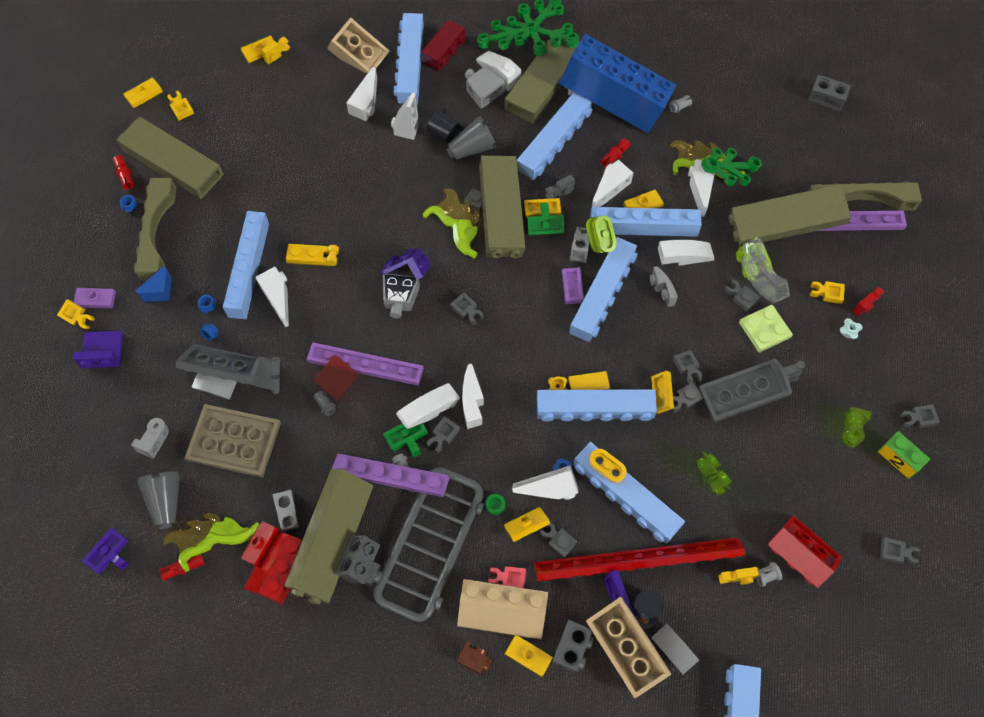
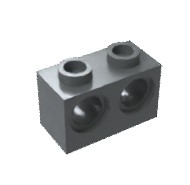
[808,75,851,111]
[334,535,380,584]
[552,620,594,674]

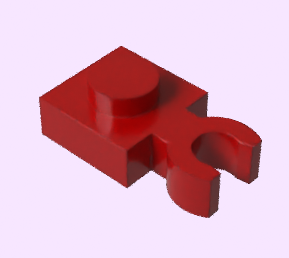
[853,287,884,316]

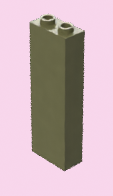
[505,39,580,124]
[116,117,224,199]
[479,156,525,258]
[728,184,851,247]
[284,468,374,605]

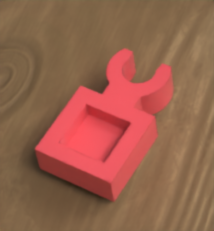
[488,566,527,588]

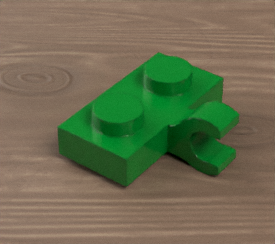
[527,202,565,235]
[383,423,428,458]

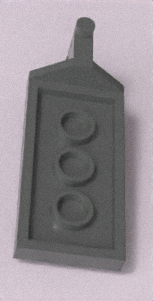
[176,344,280,394]
[699,358,805,423]

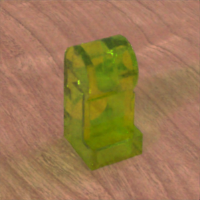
[842,407,872,448]

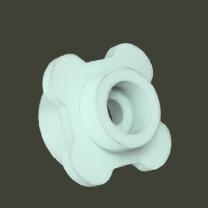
[840,318,862,339]

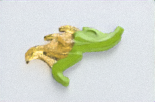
[670,140,745,179]
[423,189,479,259]
[163,513,260,572]

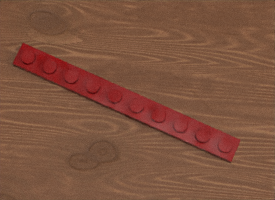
[534,537,745,581]

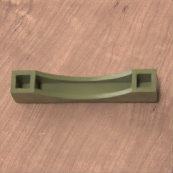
[134,178,177,281]
[809,182,922,211]

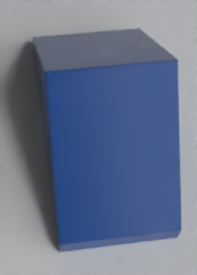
[135,267,172,302]

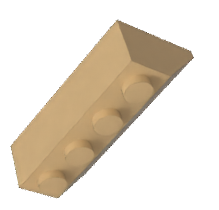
[457,579,548,640]
[586,597,672,698]

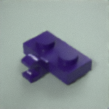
[82,527,129,575]

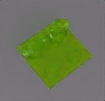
[697,451,732,495]

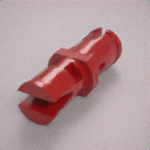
[600,138,631,168]
[112,155,134,190]
[159,554,205,581]

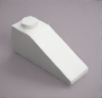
[476,51,521,91]
[347,67,377,121]
[391,93,419,140]
[688,159,715,217]
[592,160,633,207]
[256,267,289,327]
[512,466,578,500]

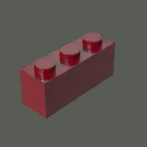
[421,19,466,72]

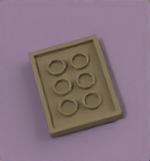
[185,404,281,478]

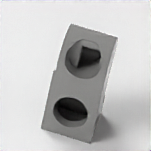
[570,227,589,263]
[131,418,169,459]
[273,490,299,532]

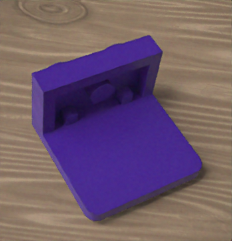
[381,248,430,280]
[73,331,123,369]

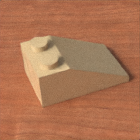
[327,18,390,74]

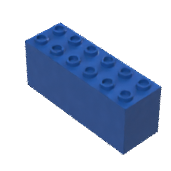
[559,34,676,133]

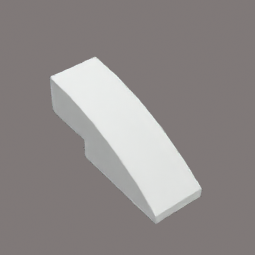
[658,240,714,266]
[463,364,484,429]
[396,383,460,429]

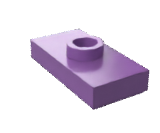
[561,267,584,304]
[74,288,116,308]

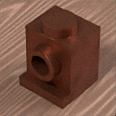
[457,641,492,676]

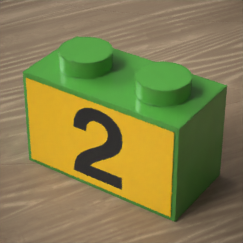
[877,431,930,479]

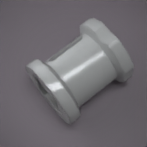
[755,562,782,587]

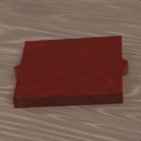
[314,354,360,401]

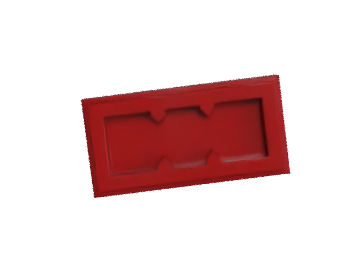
[241,521,279,567]

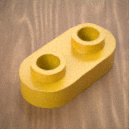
[589,449,627,483]

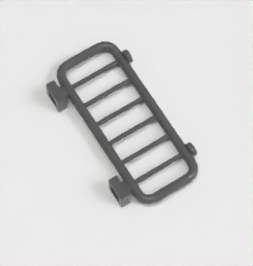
[364,467,484,622]

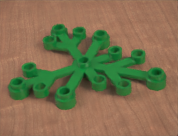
[477,0,579,56]

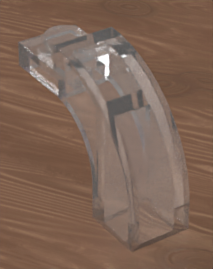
[741,237,790,303]

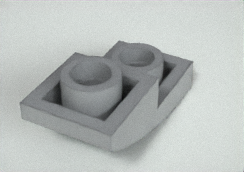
[650,267,678,307]
[192,373,237,400]
[651,624,699,674]

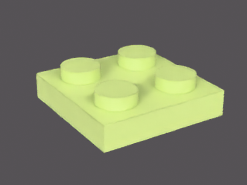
[739,305,793,353]

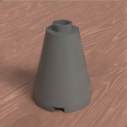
[446,116,497,160]
[137,472,180,530]

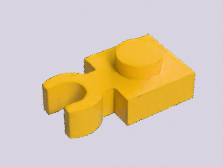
[261,37,290,65]
[168,91,194,120]
[810,281,845,304]
[57,299,95,329]
[718,567,759,585]

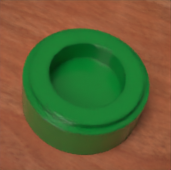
[485,494,505,515]

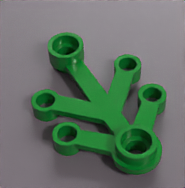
[701,148,762,186]

